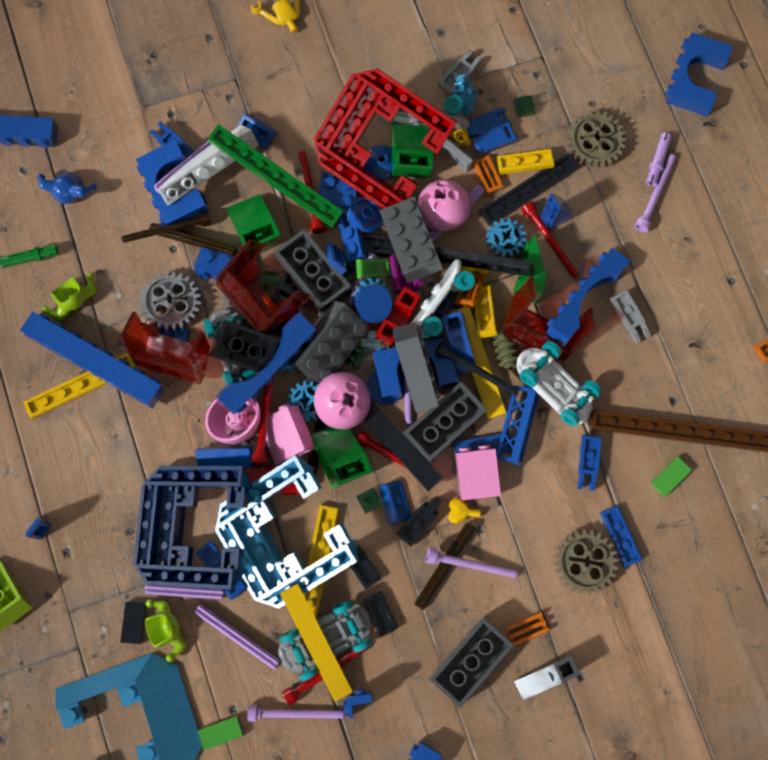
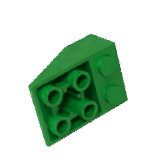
[392,123,433,178]
[226,194,282,257]
[513,235,547,305]
[311,427,373,489]

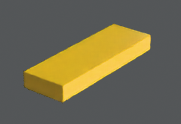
[497,148,554,175]
[473,285,498,339]

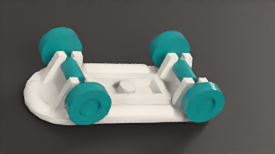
[411,259,475,339]
[516,341,602,427]

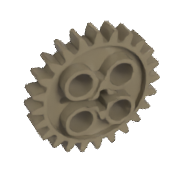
[566,110,627,169]
[554,529,619,595]

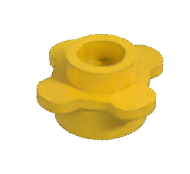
[451,129,471,148]

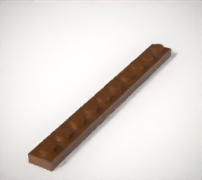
[590,410,768,453]

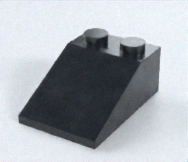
[208,319,279,373]

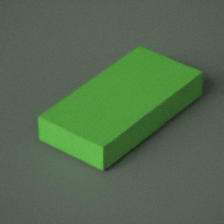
[356,258,391,279]
[650,456,692,497]
[198,716,244,750]

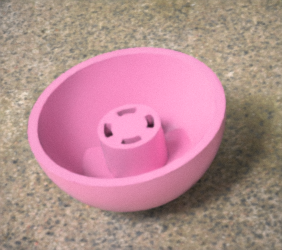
[417,179,471,231]
[314,372,371,430]
[205,398,261,444]

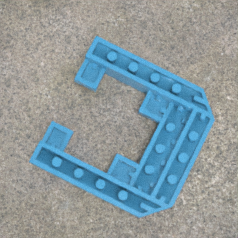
[215,455,358,608]
[55,653,202,760]

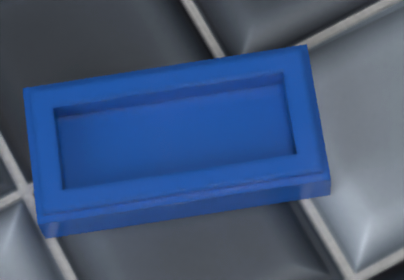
[325,242,347,275]

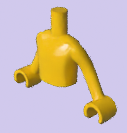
[251,0,300,33]

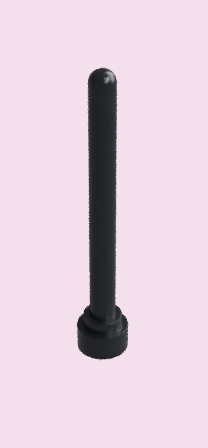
[435,341,519,396]

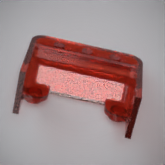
[216,239,311,332]
[502,276,597,363]
[119,311,210,384]

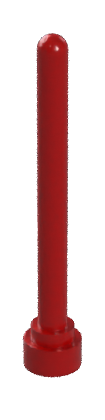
[299,150,326,234]
[521,201,579,278]
[251,374,274,465]
[356,430,406,468]
[282,648,368,706]

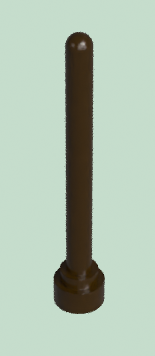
[121,211,211,243]

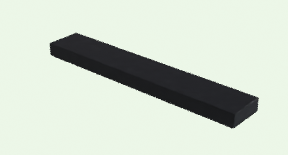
[479,153,579,226]
[434,247,536,277]
[363,400,443,492]

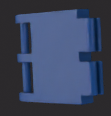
[467,107,519,154]
[319,172,357,216]

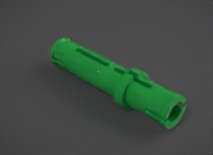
[0,244,59,268]

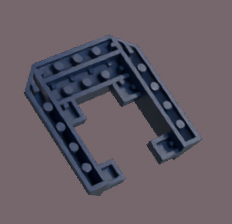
[133,466,253,590]

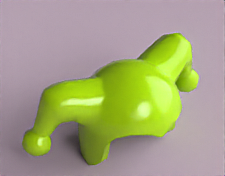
[42,273,97,322]
[145,599,187,662]

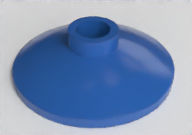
[364,145,393,180]

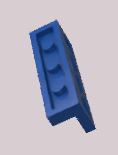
[496,385,540,467]

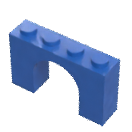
[665,32,733,117]
[136,139,210,225]
[373,336,458,400]

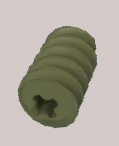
[491,328,519,370]

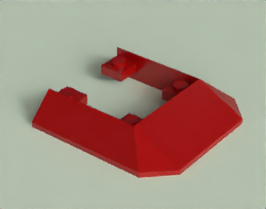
[314,68,457,209]

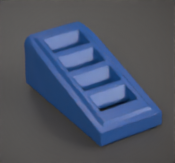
[25,516,52,540]

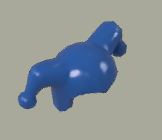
[37,172,97,204]

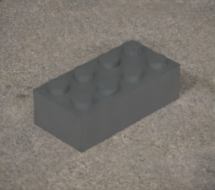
[379,197,443,284]
[274,229,351,314]
[289,301,370,385]
[393,322,441,413]
[403,382,487,464]
[428,617,514,708]

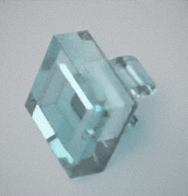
[361,330,381,351]

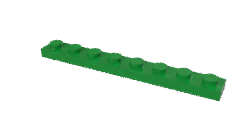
[207,124,343,227]

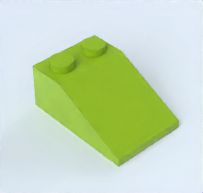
[0,559,32,632]

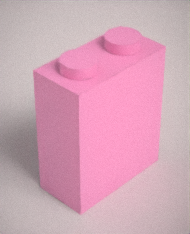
[259,404,316,465]
[455,445,501,500]

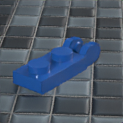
[150,121,195,158]
[338,213,366,265]
[577,435,602,491]

